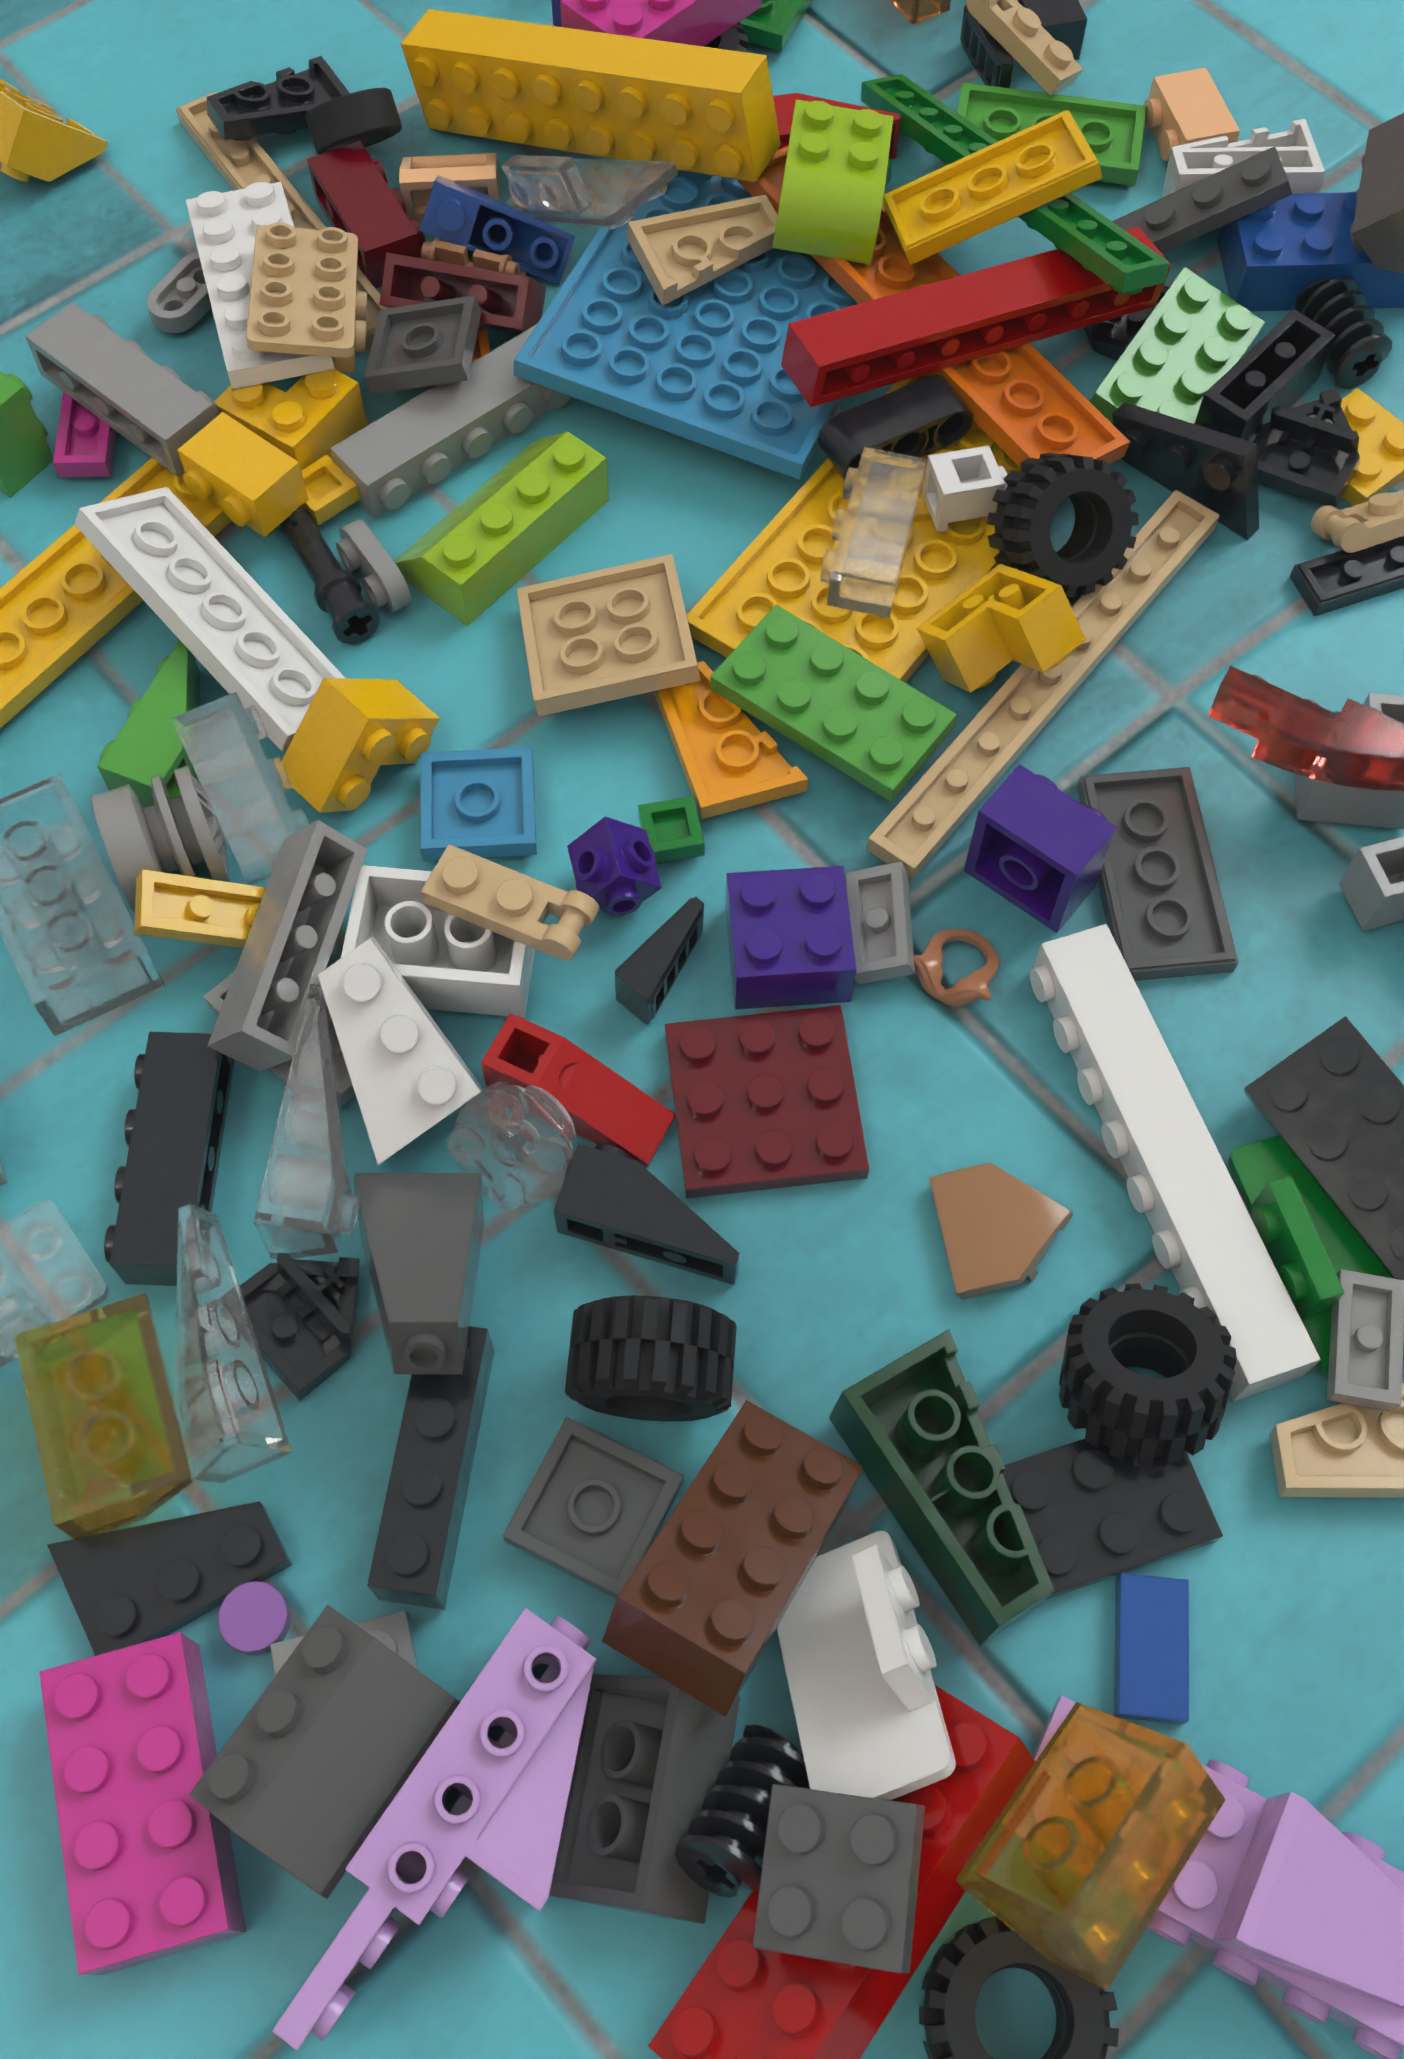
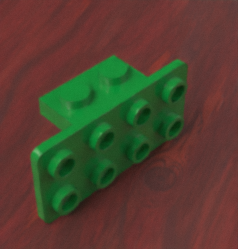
[1228,1136,1404,1379]

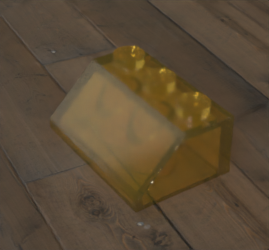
[14,1293,193,1539]
[956,1702,1226,1991]

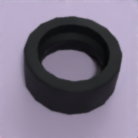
[305,88,402,155]

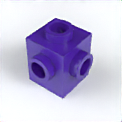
[567,816,662,916]

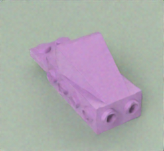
[272,1608,597,2050]
[1003,1696,1404,2059]

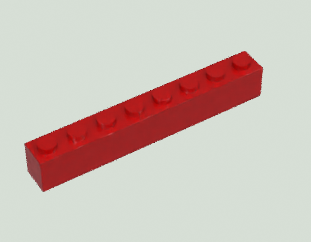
[781,226,1171,407]

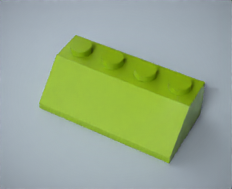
[394,431,609,626]

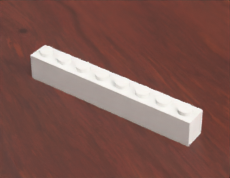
[1030,924,1321,1402]

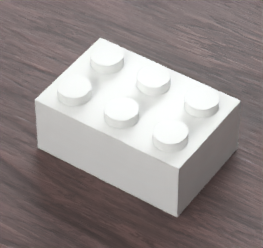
[341,865,535,1018]

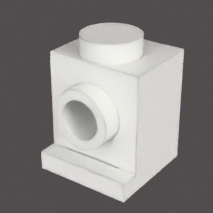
[922,445,1008,532]

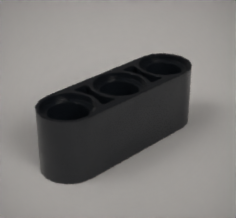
[817,375,973,484]

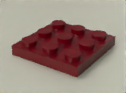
[665,1005,869,1199]

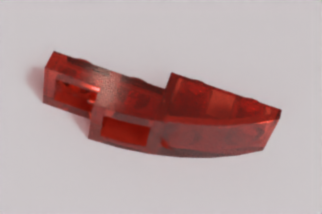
[1208,666,1404,791]

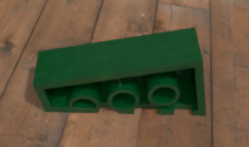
[829,1329,1054,1646]

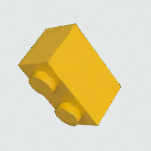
[177,412,309,537]

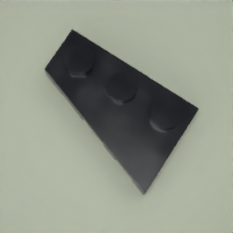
[206,56,350,141]
[1112,402,1259,541]
[47,1501,293,1656]

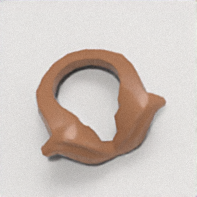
[914,929,1000,1007]

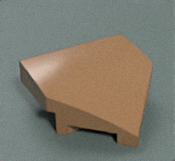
[929,1163,1073,1300]

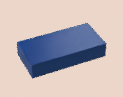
[1114,1573,1189,1724]

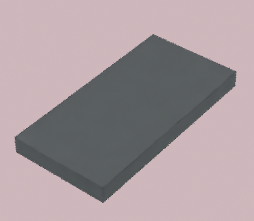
[1077,767,1239,981]

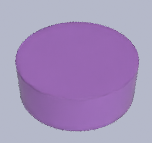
[218,1581,291,1655]

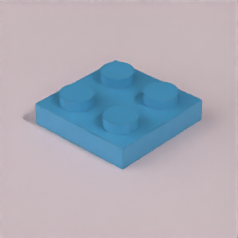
[420,747,537,861]

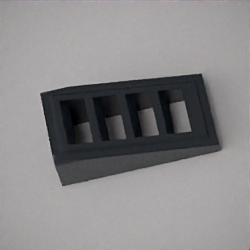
[960,5,1013,88]
[615,896,704,1025]

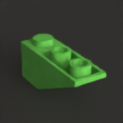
[97,640,201,807]

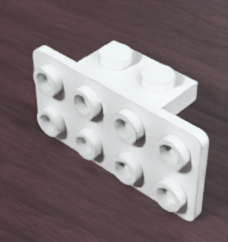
[777,1531,956,1800]

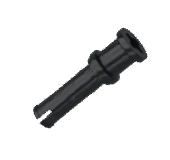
[279,507,380,644]

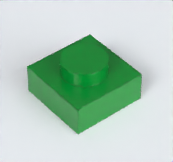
[638,796,705,864]

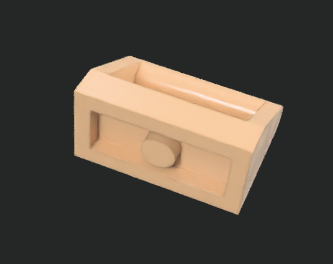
[399,153,499,221]

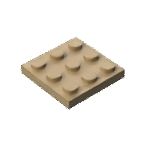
[516,554,701,717]

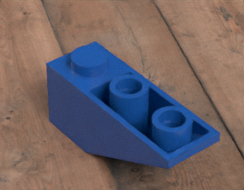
[420,175,575,285]

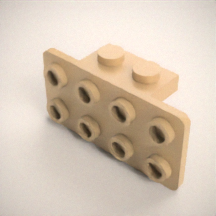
[246,223,367,373]

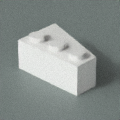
[1161,119,1325,198]
[318,938,481,1165]

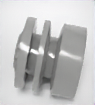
[91,765,230,913]

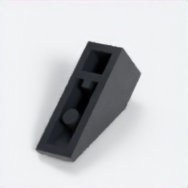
[554,1143,740,1285]

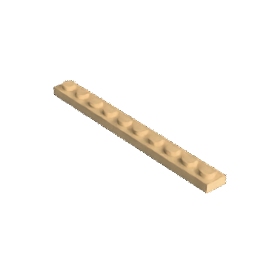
[866,490,1220,880]

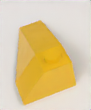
[0,79,108,183]

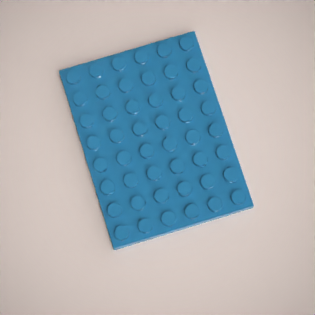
[514,164,886,480]

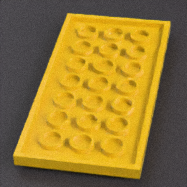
[687,373,1022,683]

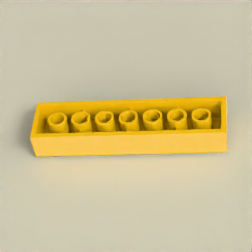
[400,9,781,182]

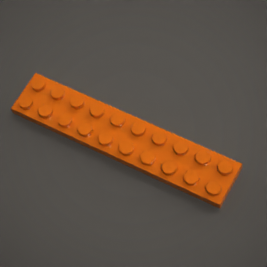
[738,146,1130,468]

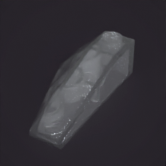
[253,984,359,1259]
[175,1204,292,1483]

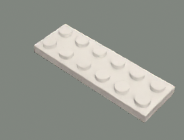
[186,182,335,390]
[75,487,345,751]

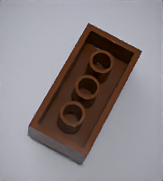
[602,1400,864,1717]

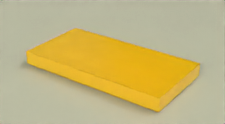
[883,110,1103,265]

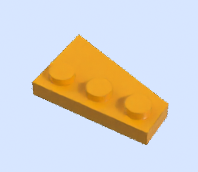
[653,661,808,820]

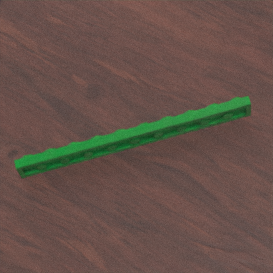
[861,74,1169,294]

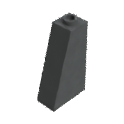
[354,1173,484,1374]

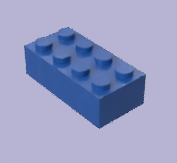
[1217,191,1404,311]

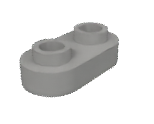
[146,251,211,333]
[336,519,412,613]

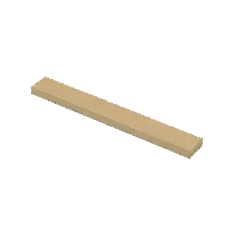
[176,91,388,350]

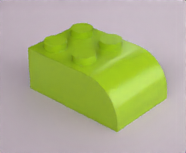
[772,99,893,265]

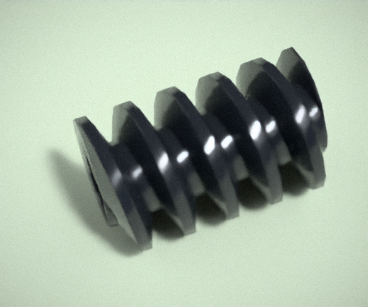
[1294,276,1392,389]
[675,1725,810,1898]

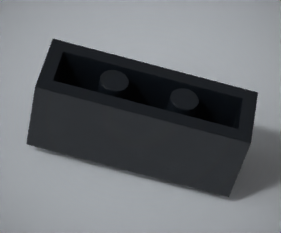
[1194,309,1336,442]

